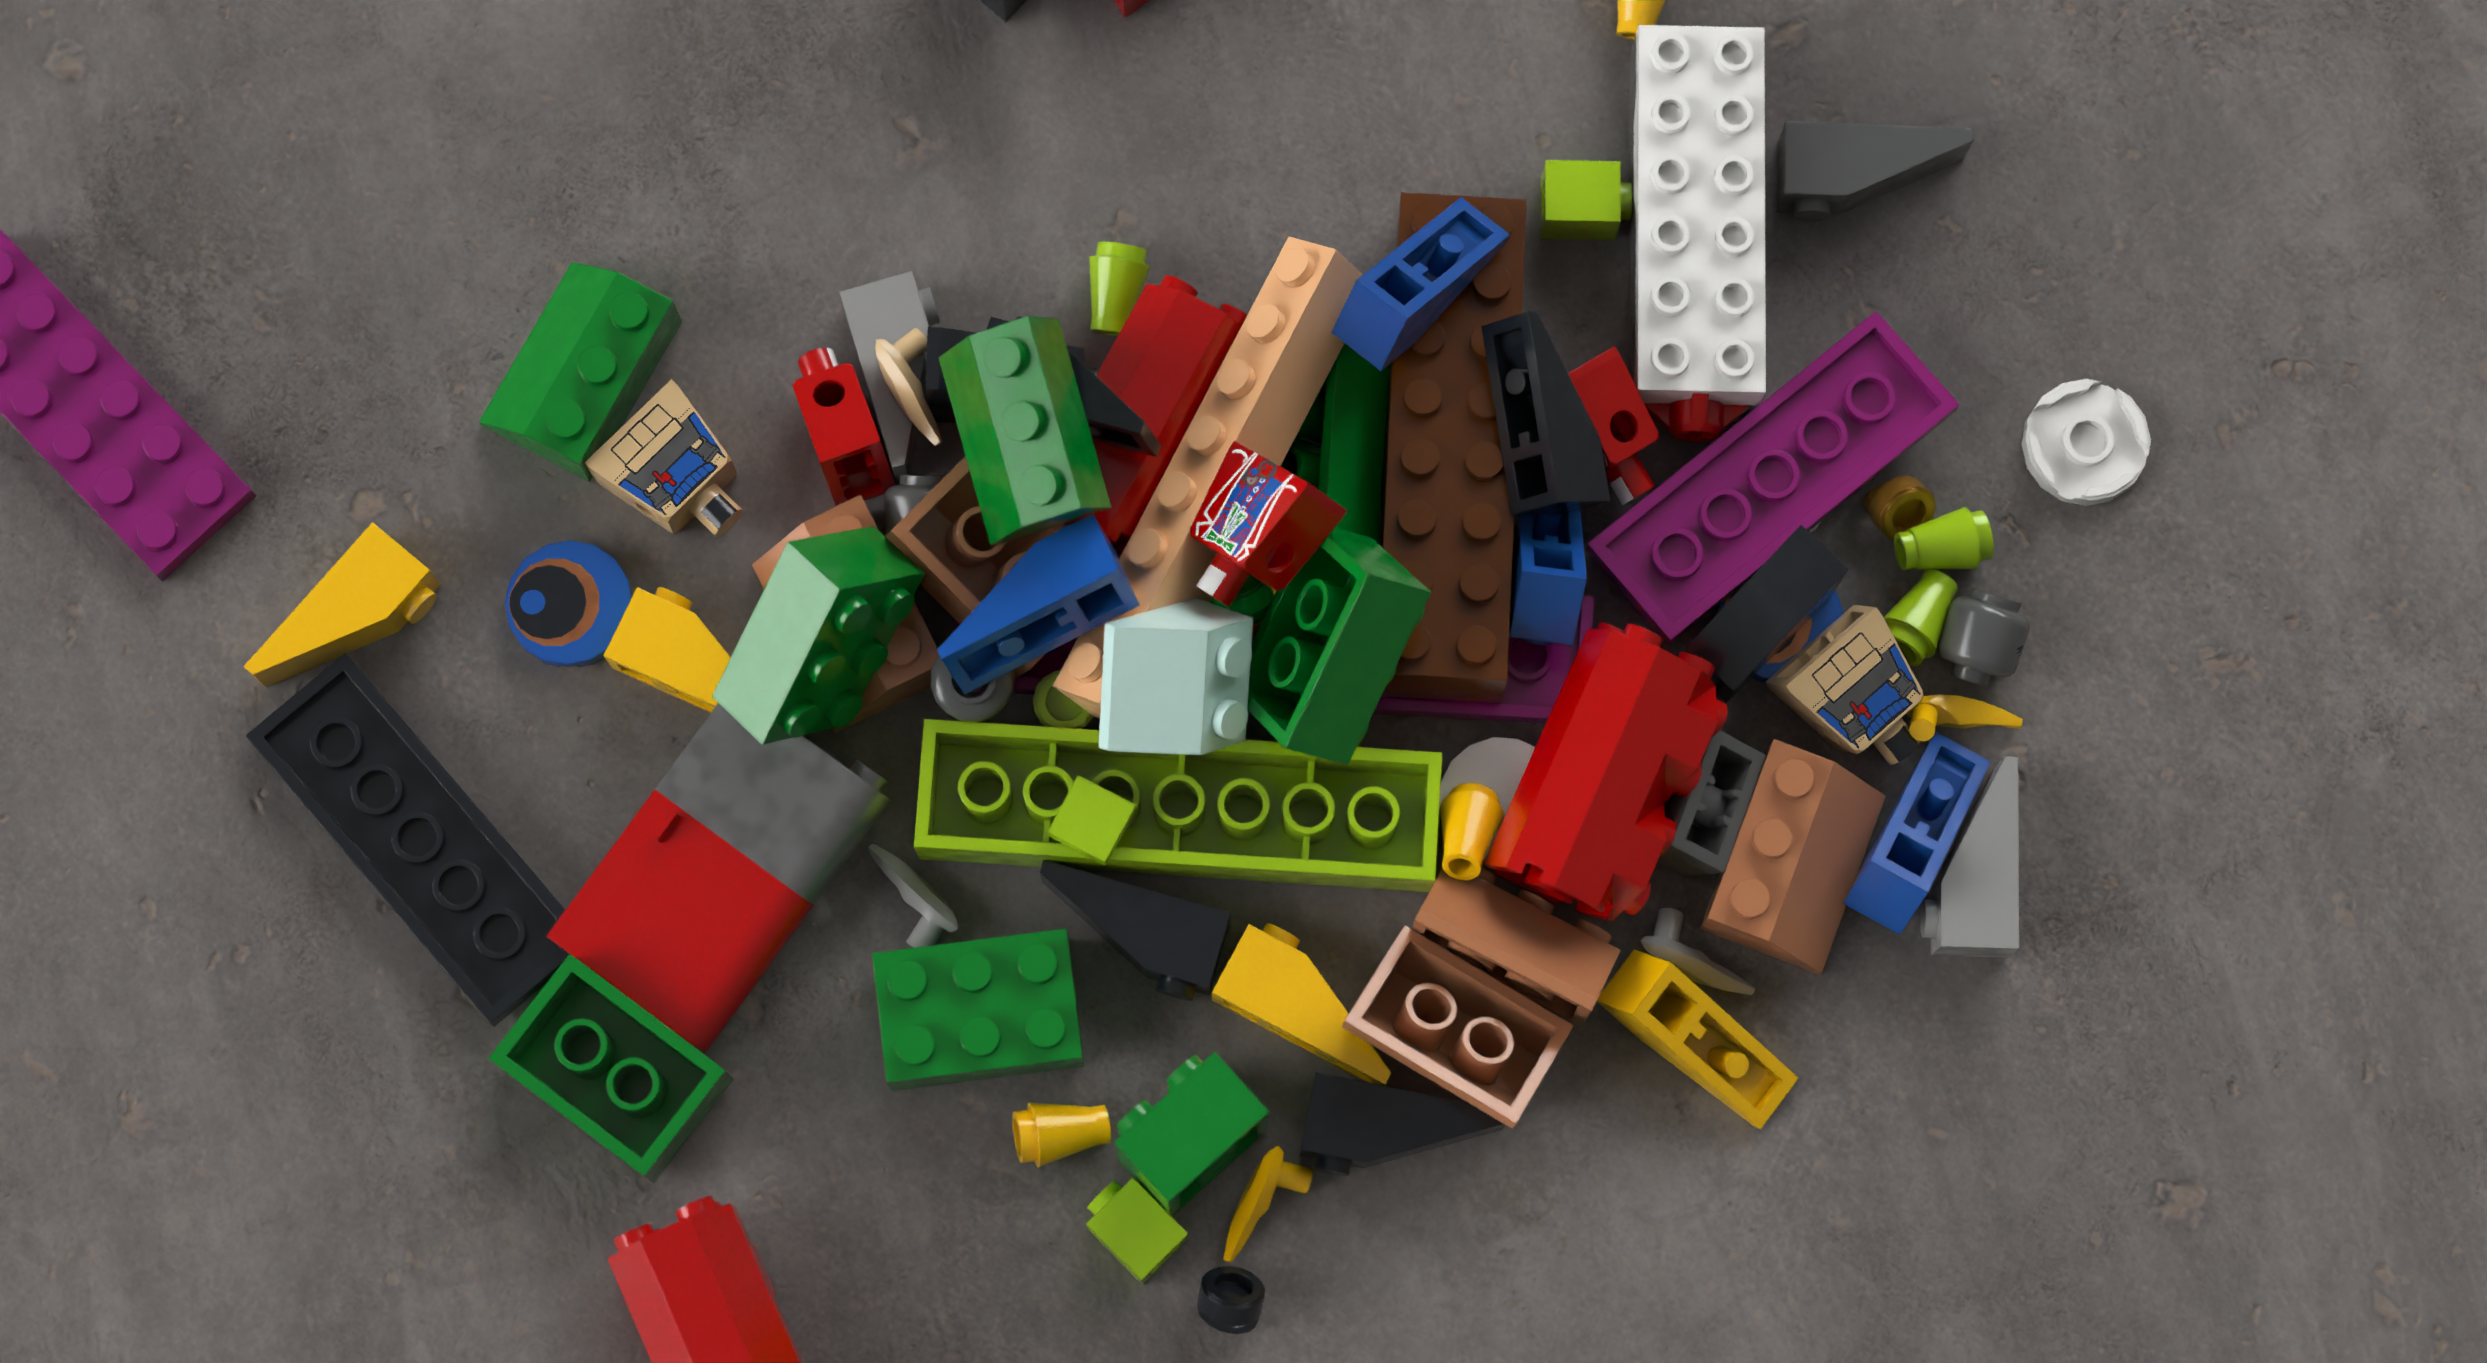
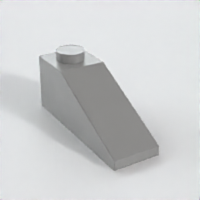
[839,271,940,483]
[1920,756,2019,958]

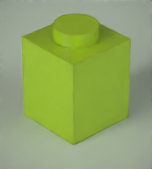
[1541,160,1632,240]
[1086,1178,1189,1285]

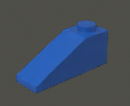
[1331,197,1510,371]
[1509,509,1587,645]
[937,514,1140,694]
[1843,732,1991,935]

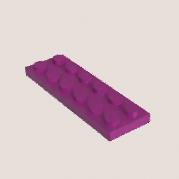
[0,229,257,582]
[1586,311,1960,646]

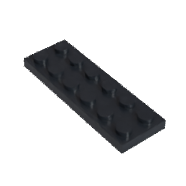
[245,653,569,1027]

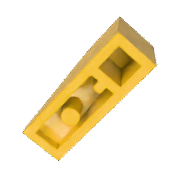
[243,522,441,688]
[603,587,731,713]
[1212,923,1391,1086]
[1597,949,1798,1129]

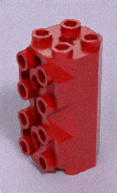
[1063,275,1247,559]
[1484,622,1728,921]
[608,1196,803,1363]

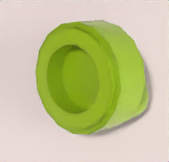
[1033,670,1094,729]

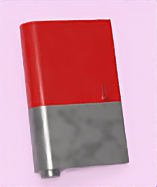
[546,703,891,1053]

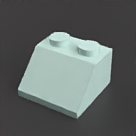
[1099,598,1253,755]

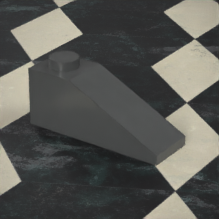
[1777,121,1974,222]

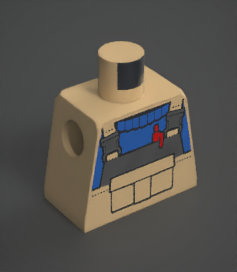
[585,379,743,537]
[1765,605,1923,765]

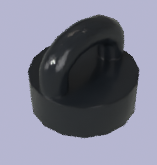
[1197,1266,1265,1334]

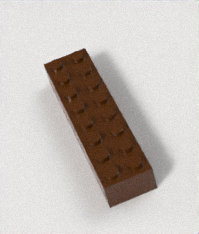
[1381,192,1527,703]

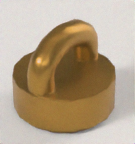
[1863,475,1936,540]

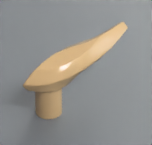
[875,328,942,446]

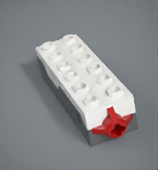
[1628,25,1766,442]

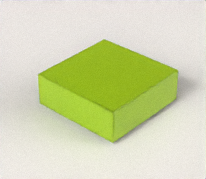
[1047,775,1136,866]

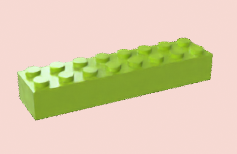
[914,719,1442,892]

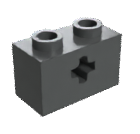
[1657,731,1767,877]

